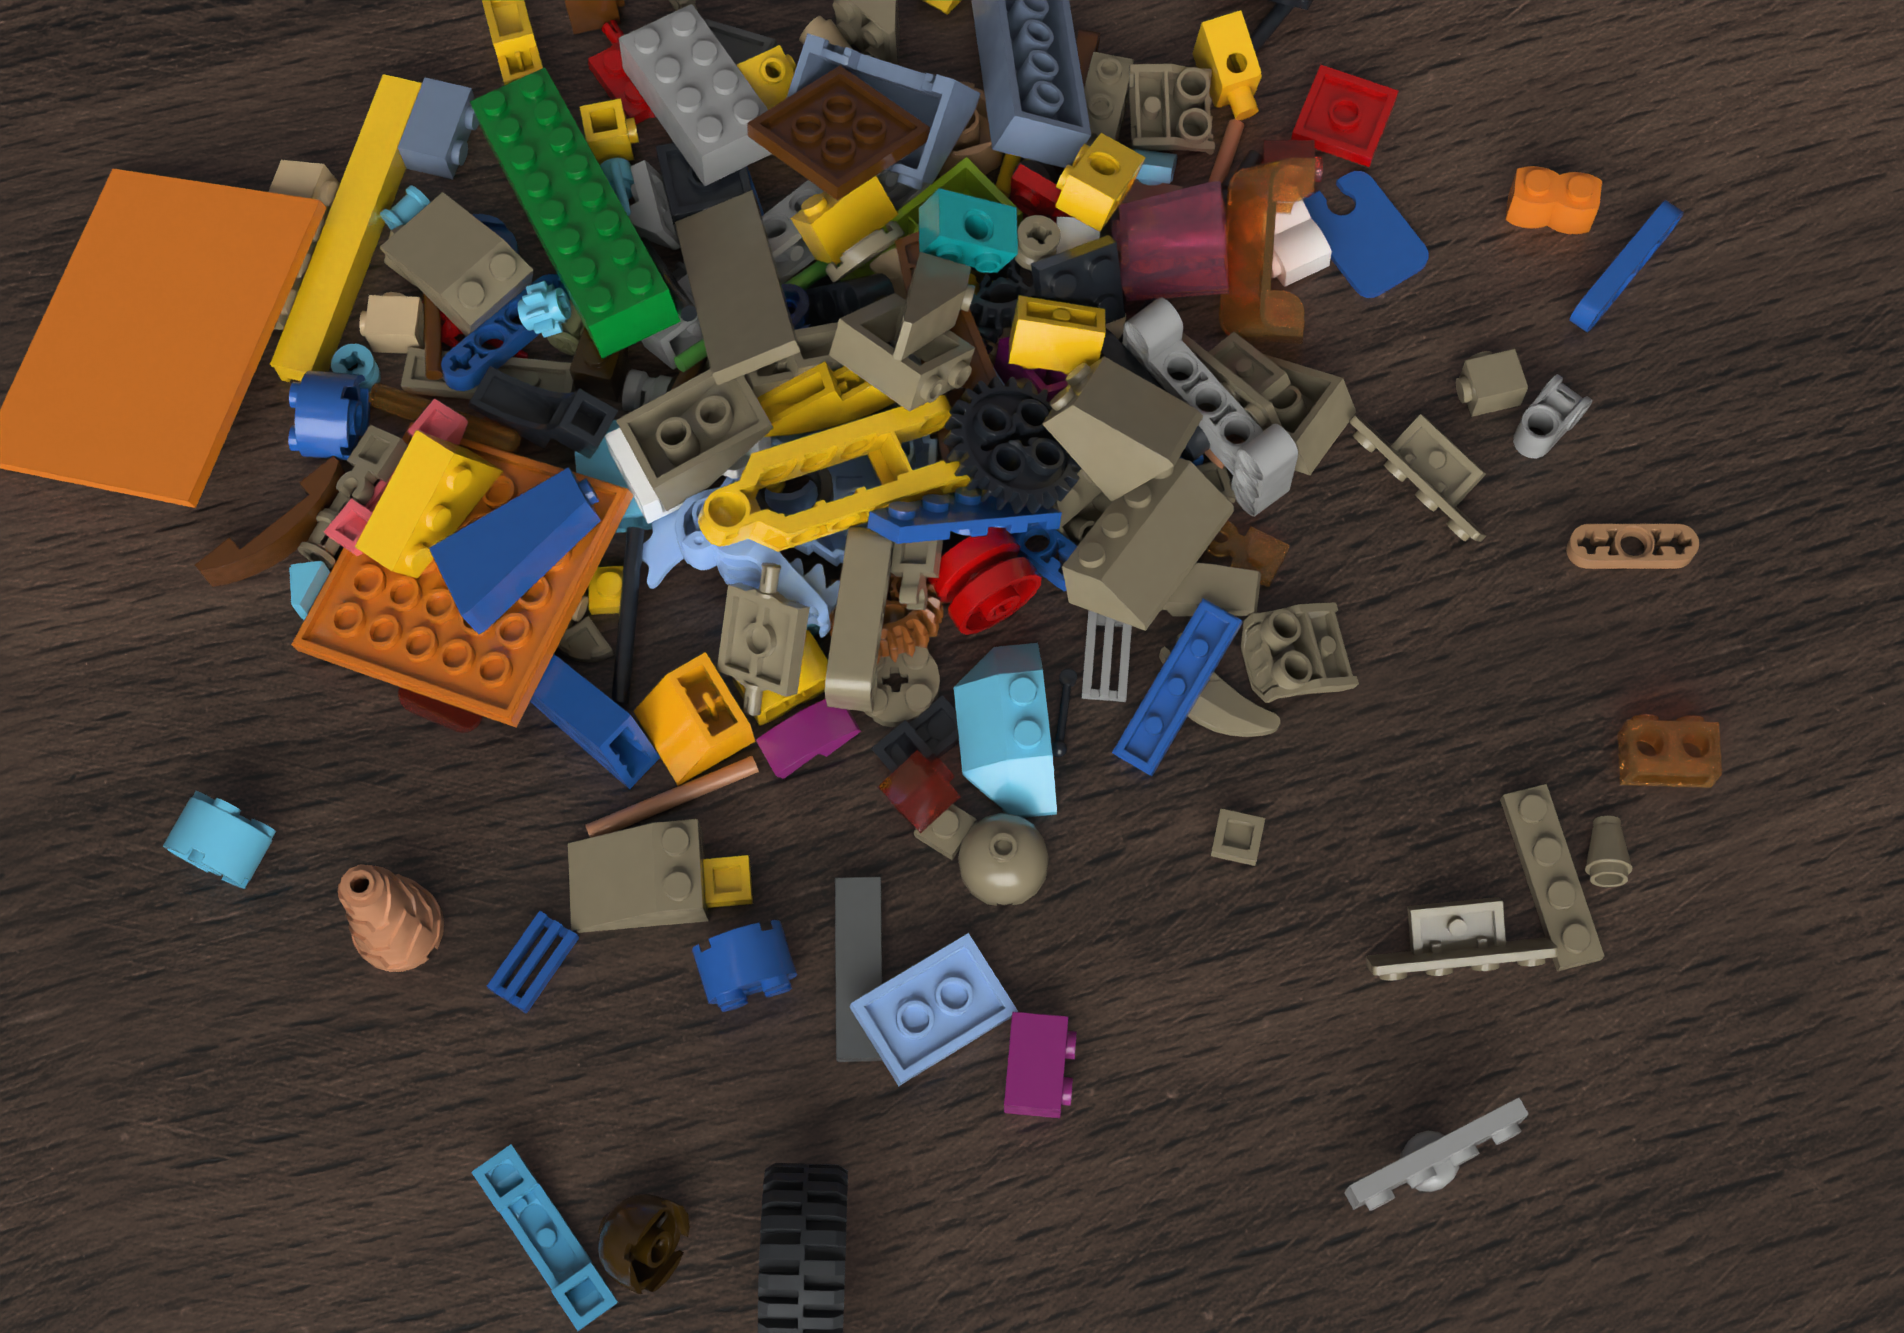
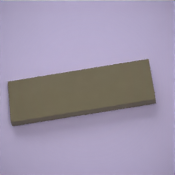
[675,190,800,385]

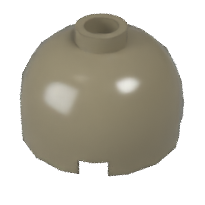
[958,813,1049,906]

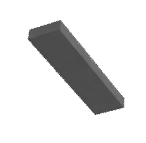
[835,877,883,1062]

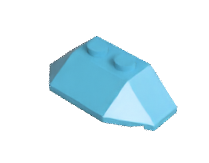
[954,643,1057,818]

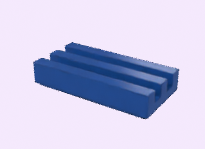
[487,910,579,1014]

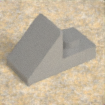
[628,160,681,250]

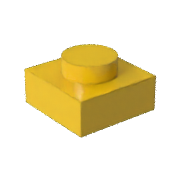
[588,566,623,615]
[703,855,753,908]

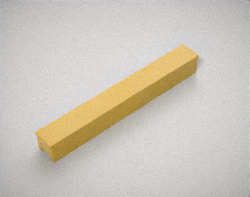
[270,74,422,382]

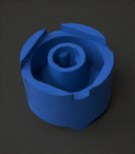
[288,370,370,460]
[692,920,797,1012]

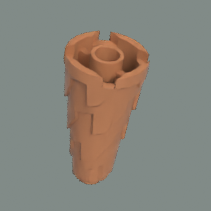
[338,864,444,972]

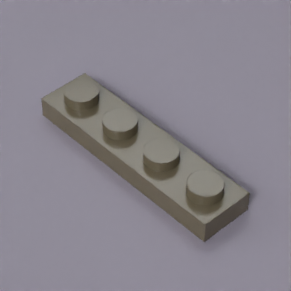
[401,347,576,400]
[1500,784,1604,971]

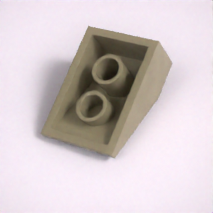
[380,192,533,337]
[1198,354,1356,475]
[616,369,773,511]
[568,819,709,933]

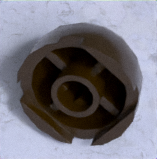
[598,1194,690,1294]

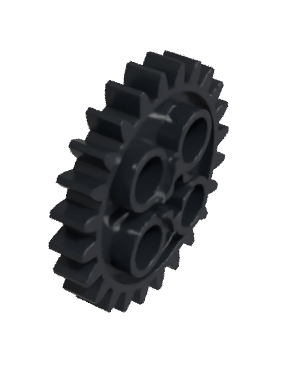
[943,376,1082,514]

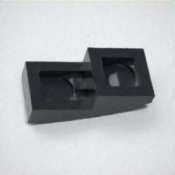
[871,695,959,783]

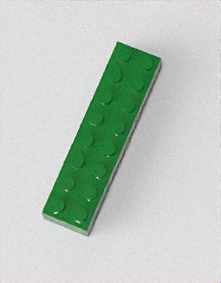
[470,67,681,358]

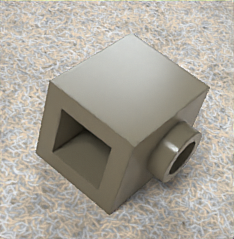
[1456,349,1528,417]

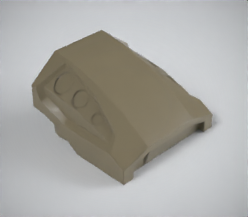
[1129,64,1215,155]
[1241,602,1359,703]

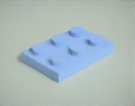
[849,933,1018,1086]

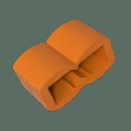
[1505,166,1602,234]

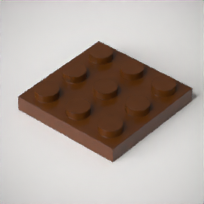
[747,65,930,201]

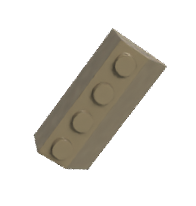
[1062,458,1234,631]

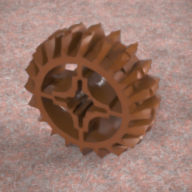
[829,568,944,664]

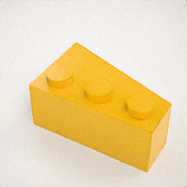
[355,430,503,578]

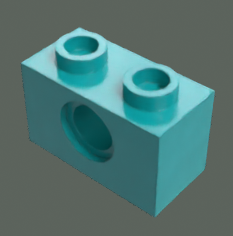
[919,188,1018,273]

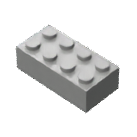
[619,4,772,186]

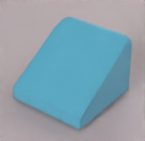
[289,561,330,620]

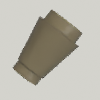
[1585,816,1632,887]

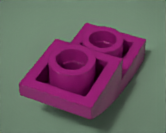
[756,699,861,779]

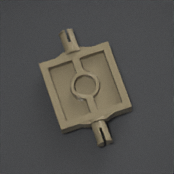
[717,563,810,716]

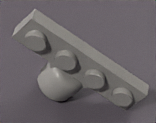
[1344,1098,1529,1211]

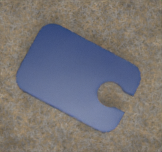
[1303,171,1429,298]

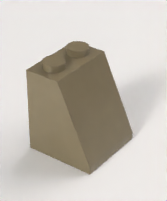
[1043,356,1203,502]

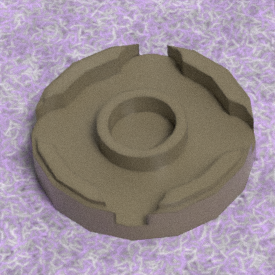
[825,220,905,283]

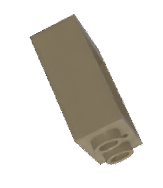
[829,293,975,411]

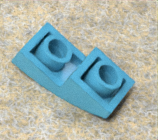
[1134,149,1177,185]

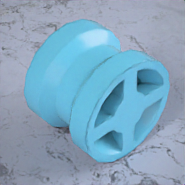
[331,344,381,394]

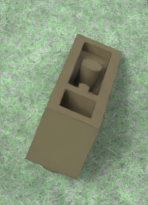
[892,252,975,361]

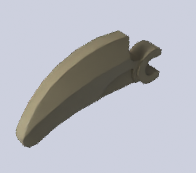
[1159,633,1281,737]

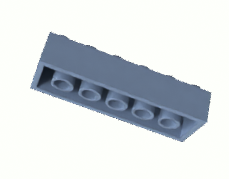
[971,0,1091,168]

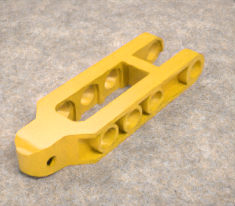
[698,395,971,552]

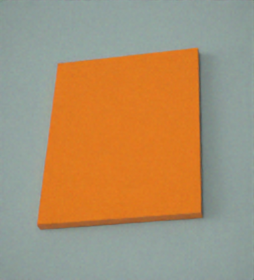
[0,169,326,508]

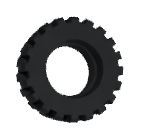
[758,1163,848,1333]

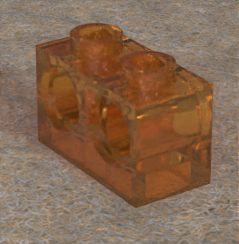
[1618,714,1722,788]

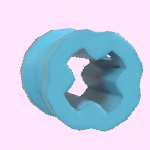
[380,185,431,230]

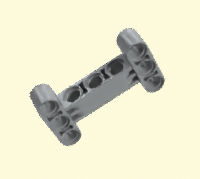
[1122,297,1298,517]

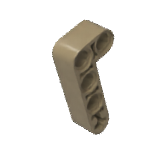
[825,526,894,713]

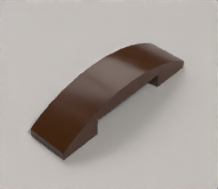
[195,456,345,587]

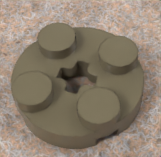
[865,646,940,727]

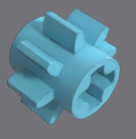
[518,281,571,338]

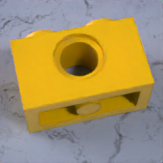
[1055,133,1146,232]

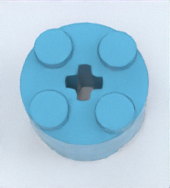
[163,791,276,889]

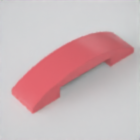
[324,398,468,556]

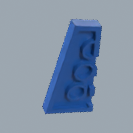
[867,487,1062,544]

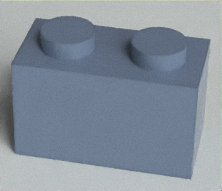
[398,77,479,180]

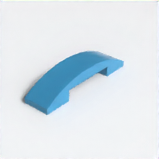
[471,1144,619,1331]

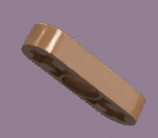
[1566,524,1699,569]

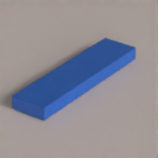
[1112,598,1243,777]

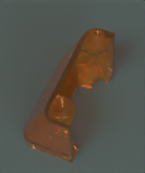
[1219,157,1316,344]

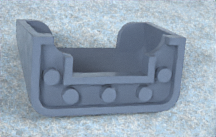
[786,33,981,190]

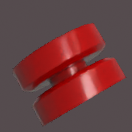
[927,527,1042,635]

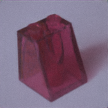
[1112,181,1229,301]

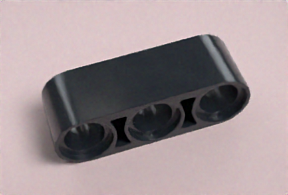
[792,273,895,327]

